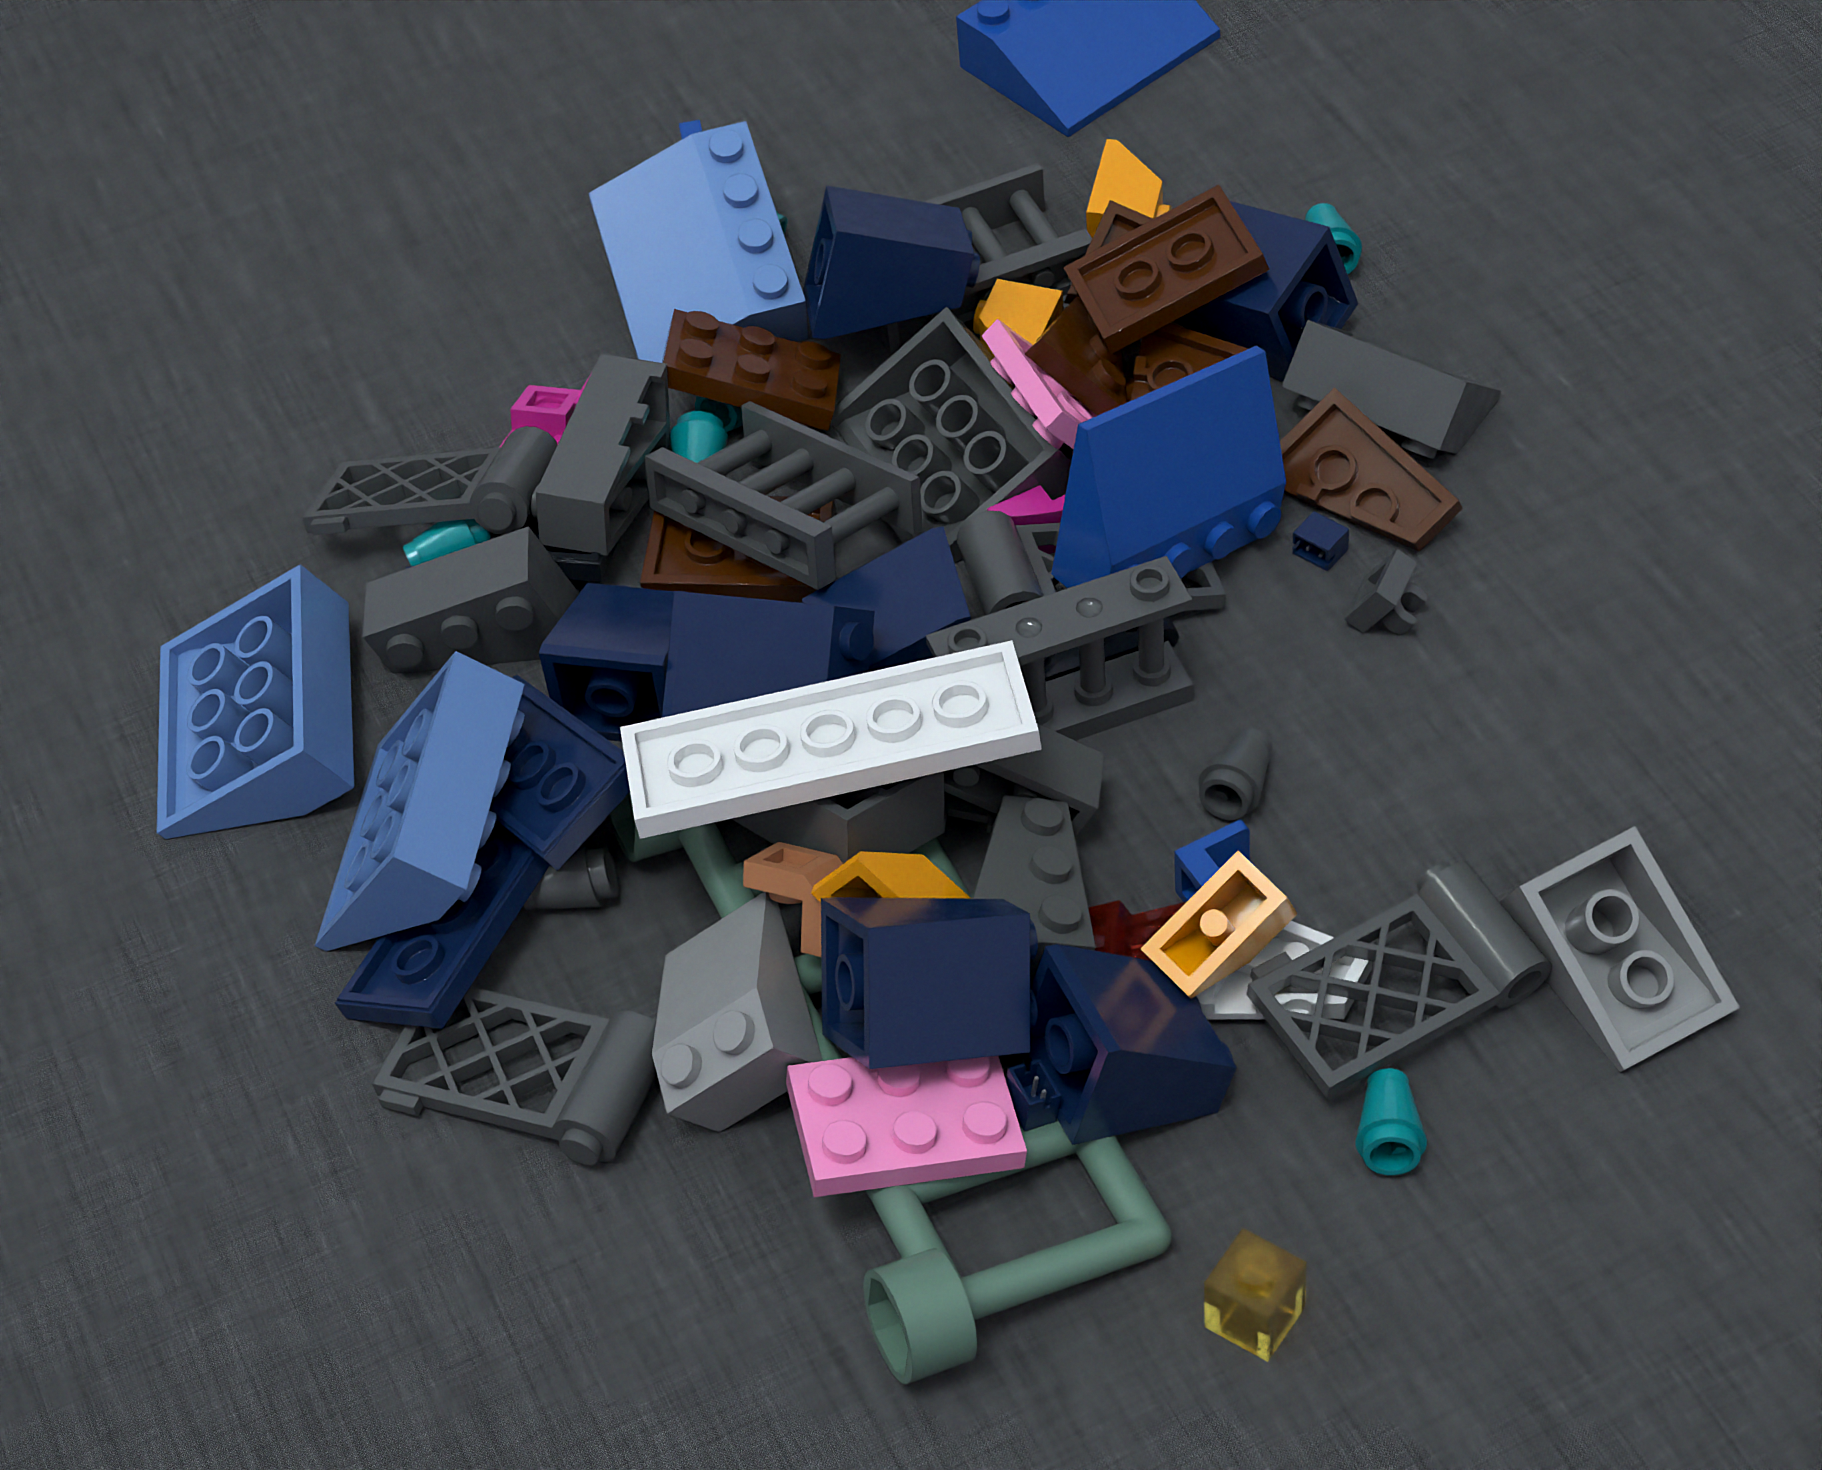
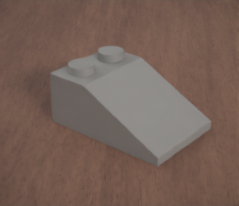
[1499,826,1740,1072]
[652,892,823,1133]

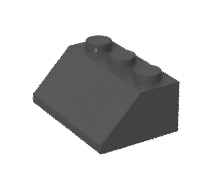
[1282,320,1501,459]

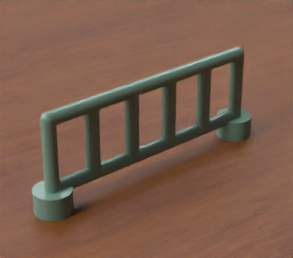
[608,792,1171,1384]

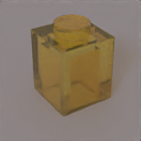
[1204,1228,1307,1362]

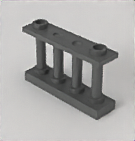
[880,163,1092,356]
[645,401,922,590]
[926,556,1194,741]

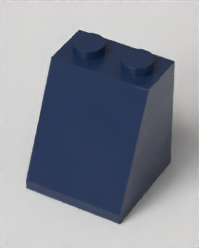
[803,185,980,339]
[1174,201,1359,382]
[802,526,971,672]
[539,583,685,742]
[662,591,875,718]
[821,897,1038,1069]
[1020,944,1237,1145]

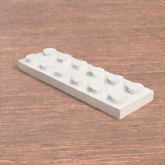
[620,640,1042,839]

